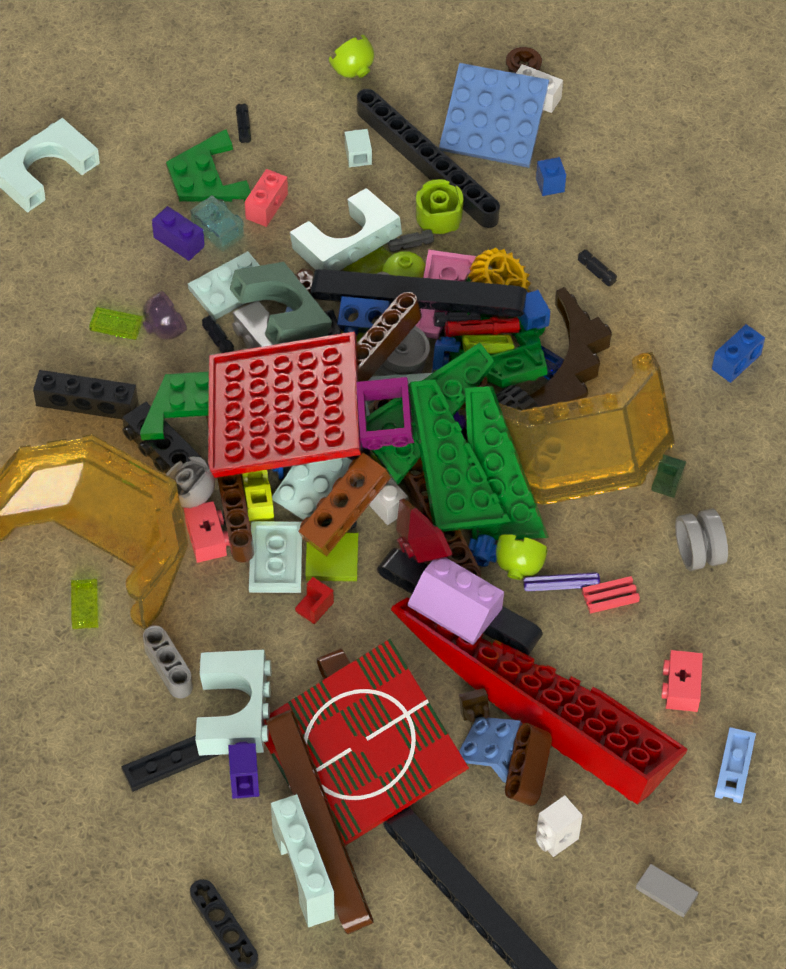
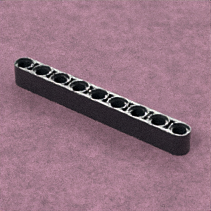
[357,89,500,228]
[310,269,527,317]
[383,807,558,969]

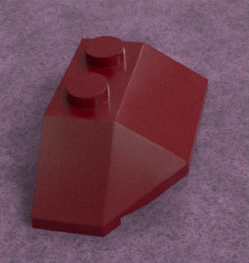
[396,498,452,563]

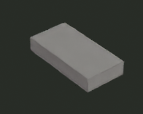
[636,864,699,918]

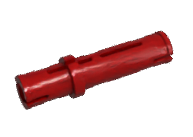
[445,317,520,337]

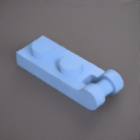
[714,727,756,803]

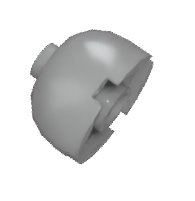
[163,457,215,508]

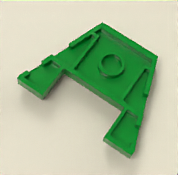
[166,129,251,202]
[449,328,547,388]
[140,372,209,440]

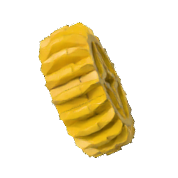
[468,248,531,292]

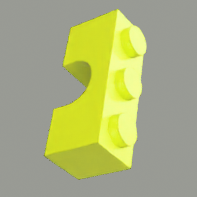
[242,470,274,525]

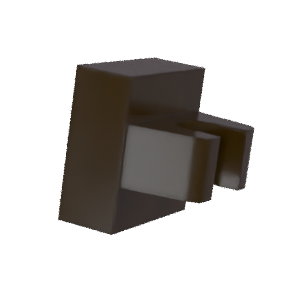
[459,688,490,722]

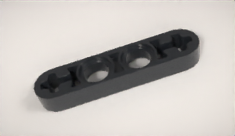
[190,879,258,969]

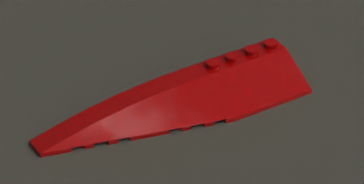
[391,597,688,805]

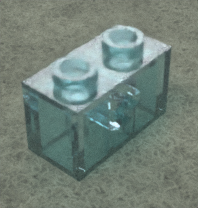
[191,195,244,252]

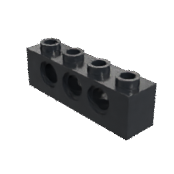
[33,370,138,420]
[122,402,208,474]

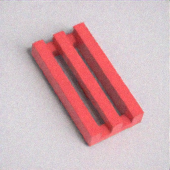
[582,576,640,614]

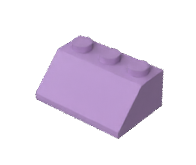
[408,557,504,645]

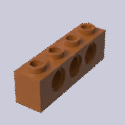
[298,453,391,557]

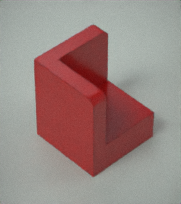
[295,577,334,624]

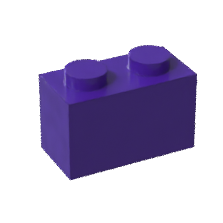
[152,206,205,261]
[228,742,260,799]

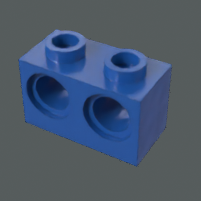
[337,296,391,336]
[712,324,765,383]

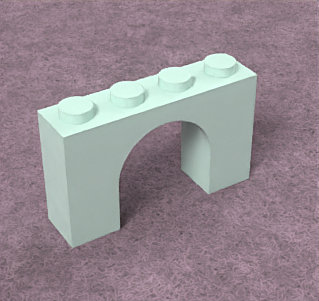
[0,118,100,212]
[290,188,402,271]
[195,650,272,755]
[271,794,335,927]

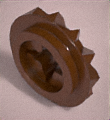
[506,47,542,73]

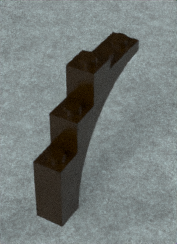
[530,287,612,425]

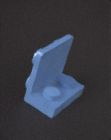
[459,717,522,783]

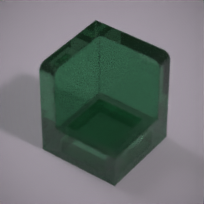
[651,454,686,498]

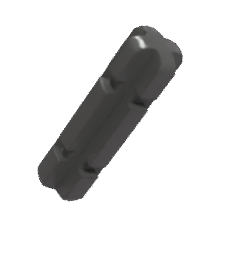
[388,230,434,252]

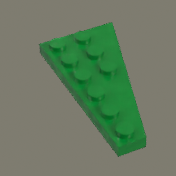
[367,342,495,485]
[408,379,511,532]
[465,386,549,540]

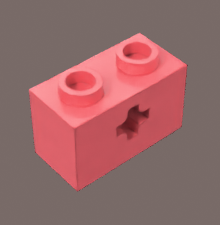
[245,169,288,227]
[184,501,230,563]
[661,650,703,712]

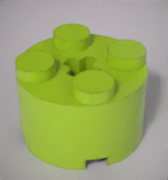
[416,179,463,234]

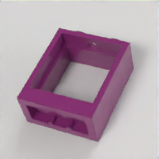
[356,377,414,450]

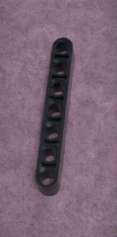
[377,548,543,656]

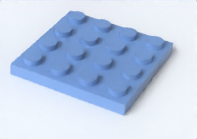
[439,63,549,168]

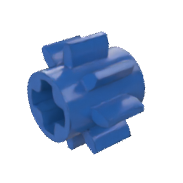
[468,535,497,567]

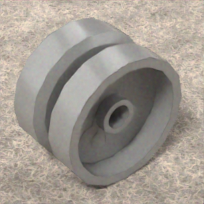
[375,326,430,376]
[675,508,728,571]

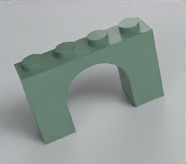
[230,262,332,345]

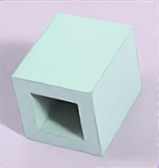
[345,129,372,167]

